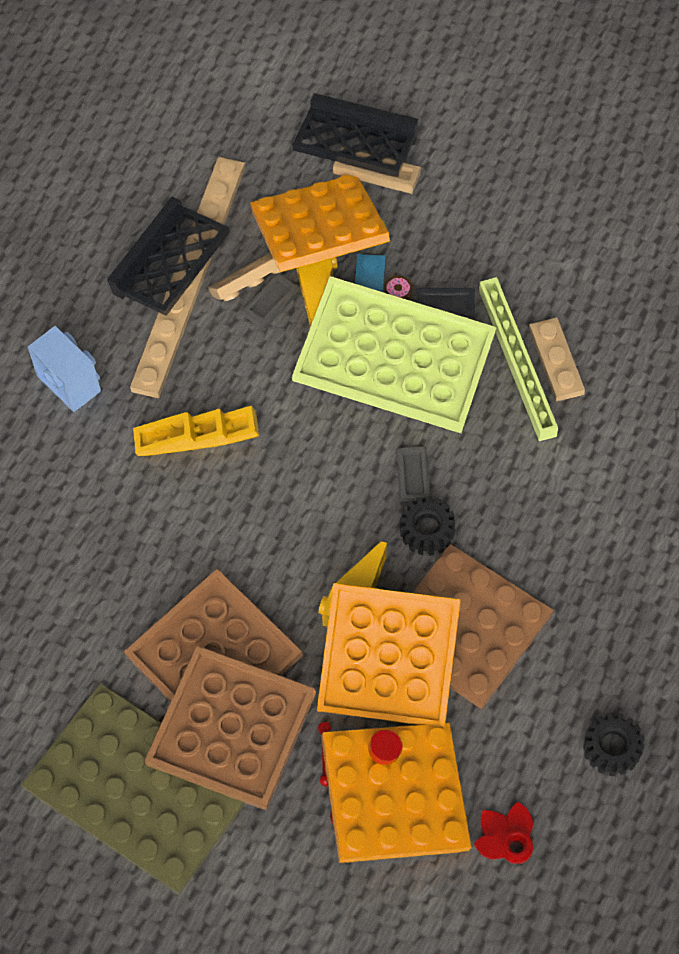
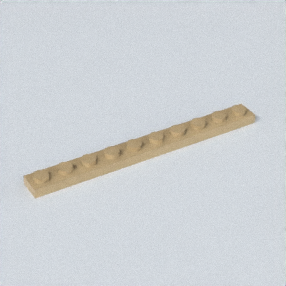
[130,157,245,398]

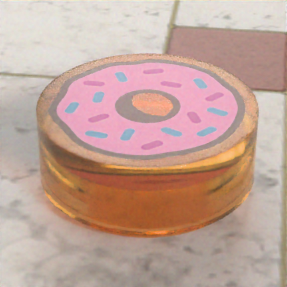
[384,275,413,300]

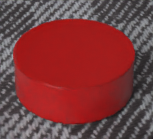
[368,730,403,765]

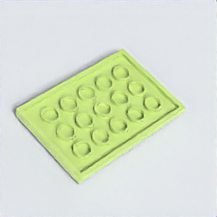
[292,276,497,433]

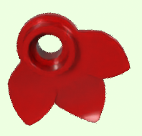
[474,802,534,864]

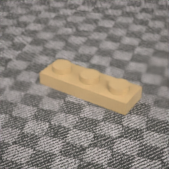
[333,147,421,194]
[208,252,280,301]
[529,318,585,402]

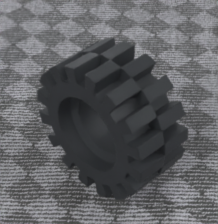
[400,496,455,556]
[583,713,644,776]

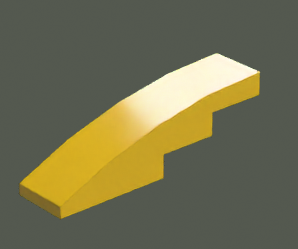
[133,405,259,456]

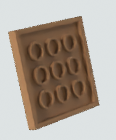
[412,544,553,709]
[124,569,303,702]
[145,646,316,811]

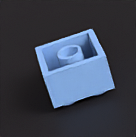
[28,326,101,412]

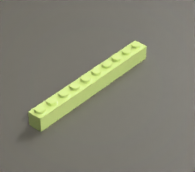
[479,277,558,441]

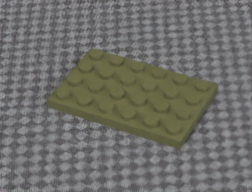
[21,683,245,895]

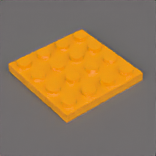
[250,175,390,272]
[317,583,461,728]
[321,723,471,863]

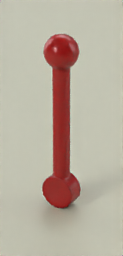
[318,722,331,787]

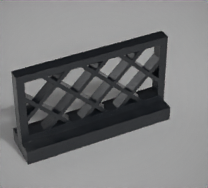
[292,93,419,177]
[107,197,230,316]

